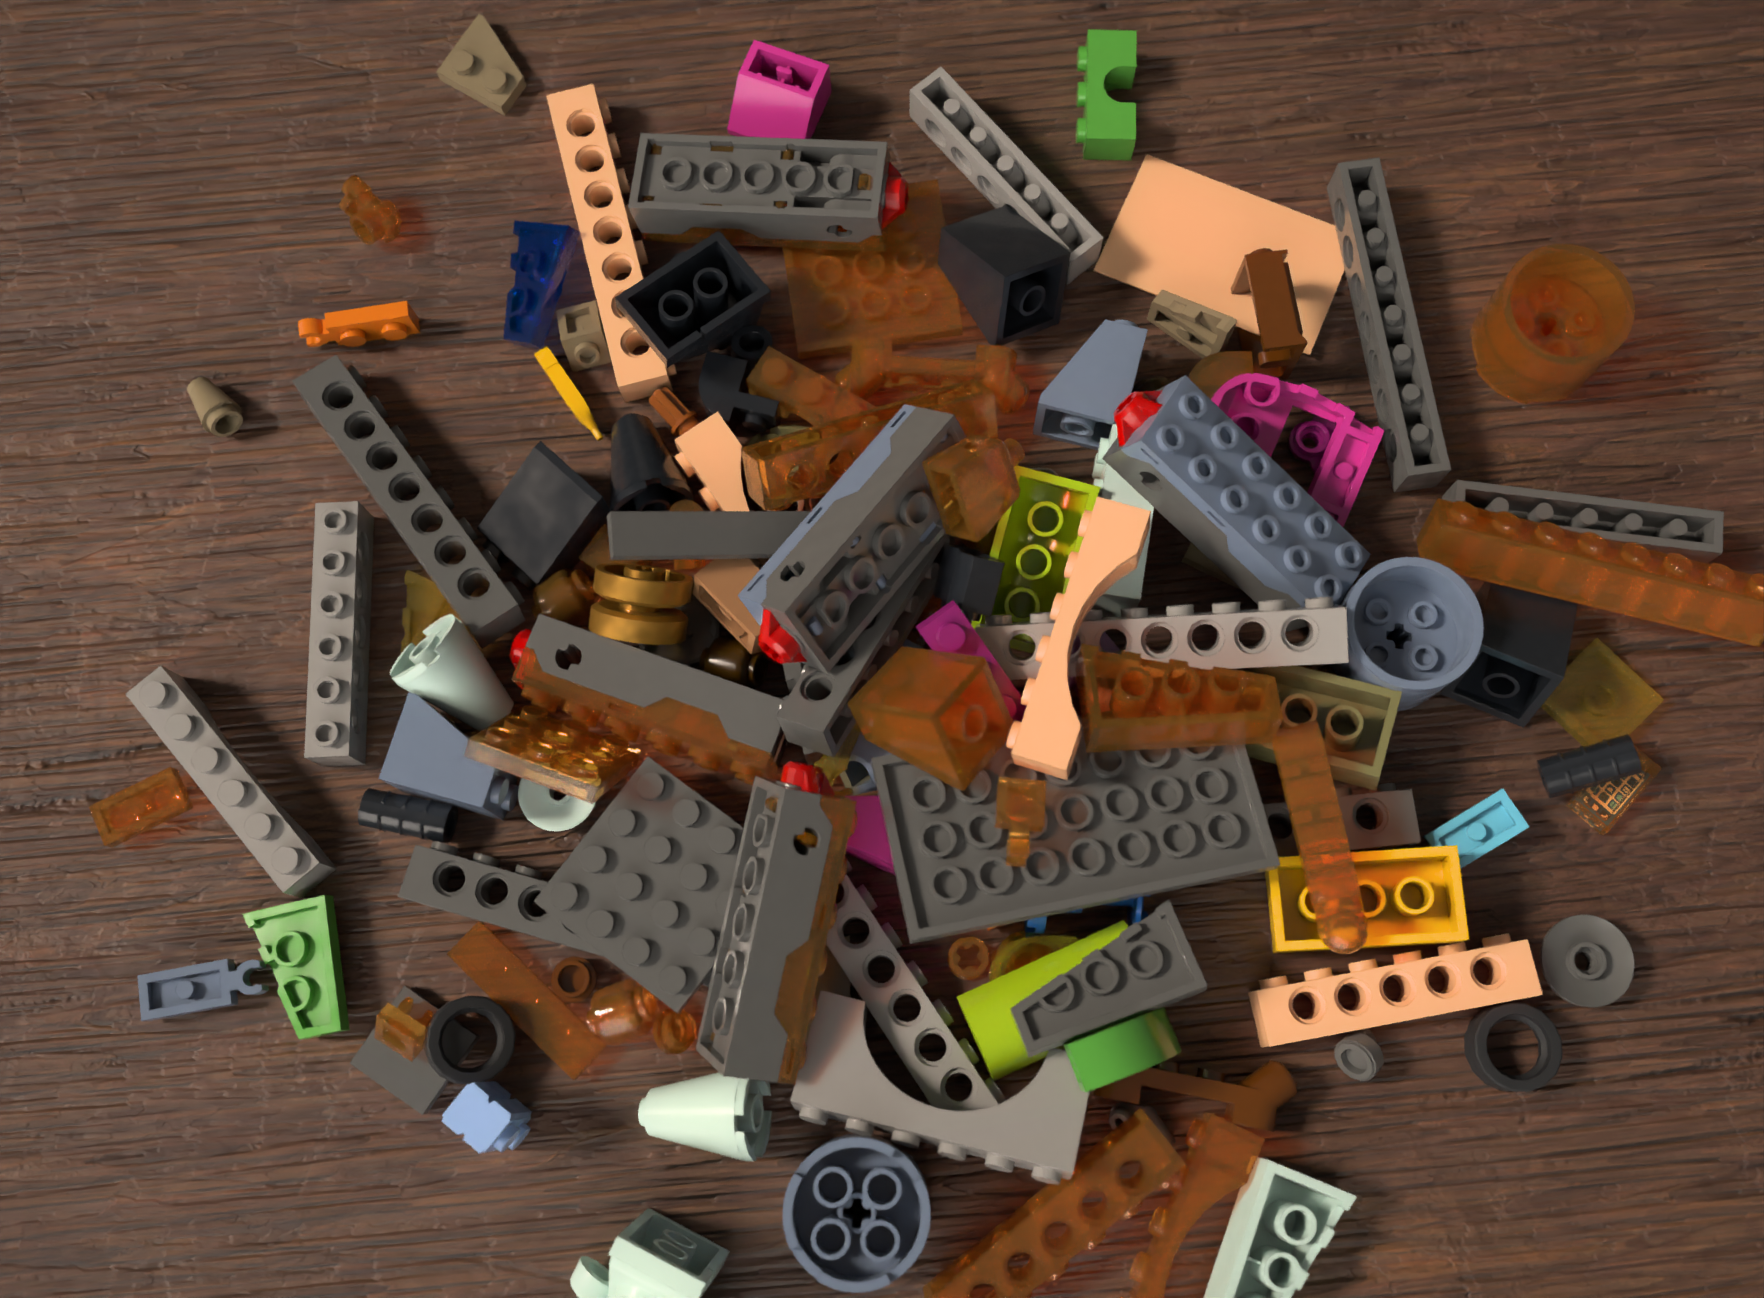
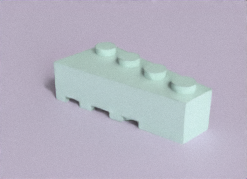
[1204,1155,1357,1298]

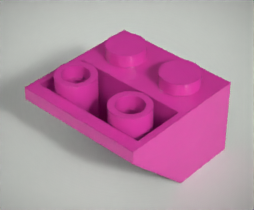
[727,40,832,139]

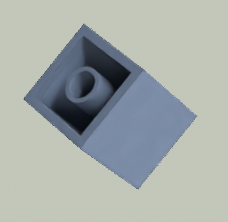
[1033,319,1148,450]
[379,693,519,820]

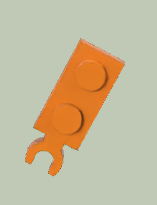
[298,301,420,347]

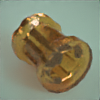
[947,937,989,980]

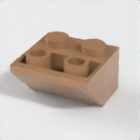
[692,558,763,655]

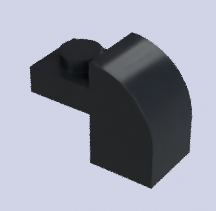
[699,351,782,434]

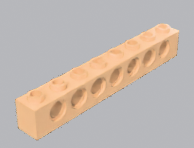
[546,84,677,403]

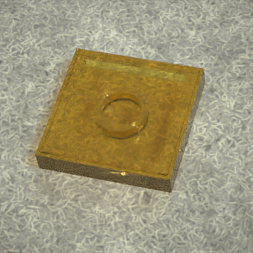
[1541,638,1664,746]

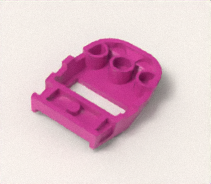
[1211,373,1385,527]

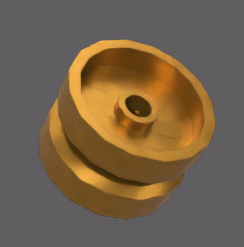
[588,563,694,645]

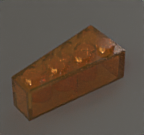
[1075,644,1283,752]

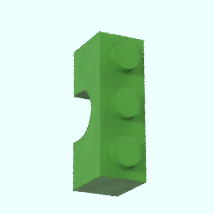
[1076,29,1137,161]

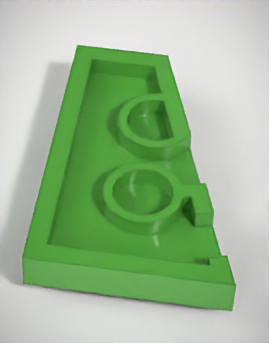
[242,895,350,1039]

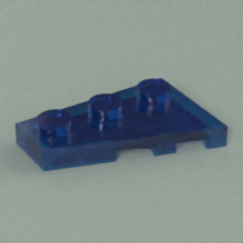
[503,220,580,349]

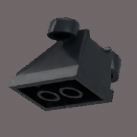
[615,230,773,371]

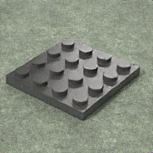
[534,756,744,1014]

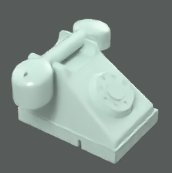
[570,1208,730,1298]

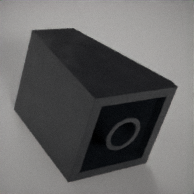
[938,205,1071,348]
[477,441,610,595]
[1440,568,1578,728]

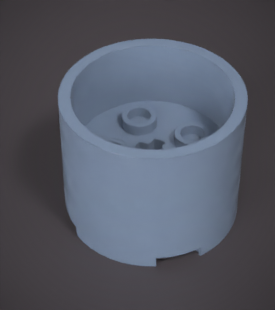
[1323,557,1484,712]
[783,1133,931,1293]

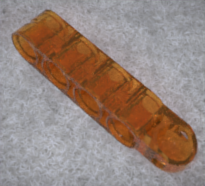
[1270,720,1368,954]

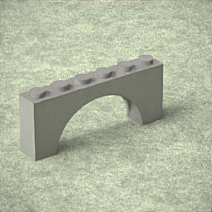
[790,991,1090,1185]

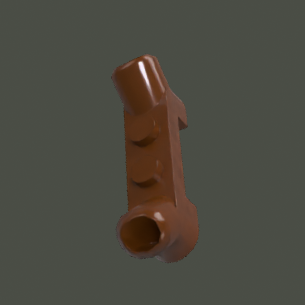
[1090,1060,1297,1132]

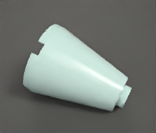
[390,614,514,733]
[638,1072,772,1162]

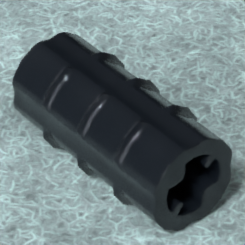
[1536,734,1642,798]
[358,788,458,844]

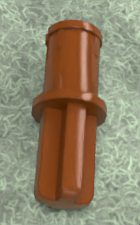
[649,386,701,437]

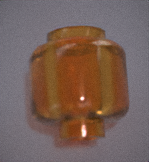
[531,567,598,626]
[586,978,658,1046]

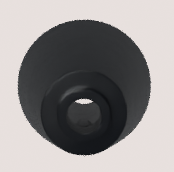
[610,413,695,511]

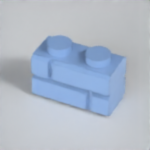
[442,1081,532,1154]

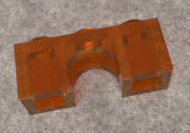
[746,346,878,459]

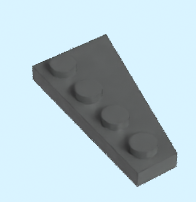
[1011,900,1208,1058]

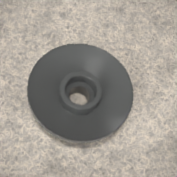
[1540,914,1635,1008]

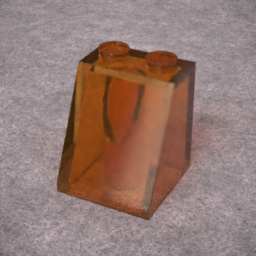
[847,646,1013,790]

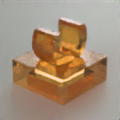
[375,997,433,1062]

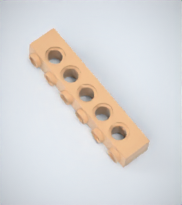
[1248,933,1543,1047]

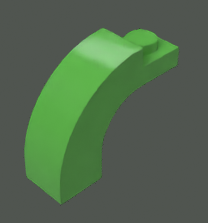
[1063,1007,1182,1092]

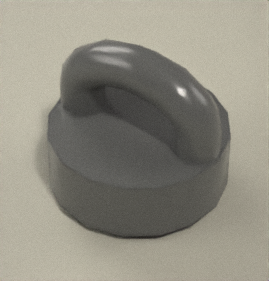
[1334,1028,1384,1081]

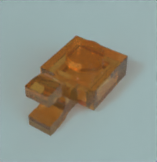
[994,777,1046,867]

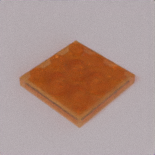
[464,705,641,804]

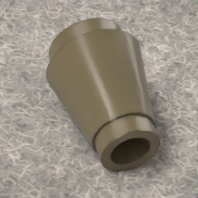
[187,377,243,437]

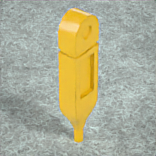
[534,346,604,441]

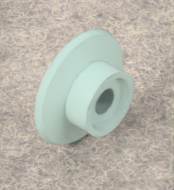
[518,752,598,831]

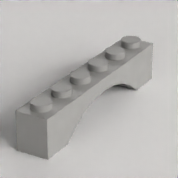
[126,665,337,898]

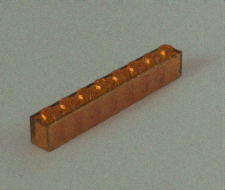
[1416,498,1764,647]

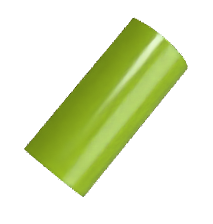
[971,465,1100,653]
[957,920,1128,1081]

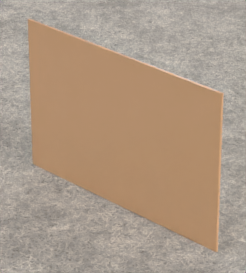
[1093,154,1345,355]

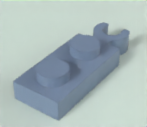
[137,959,269,1021]

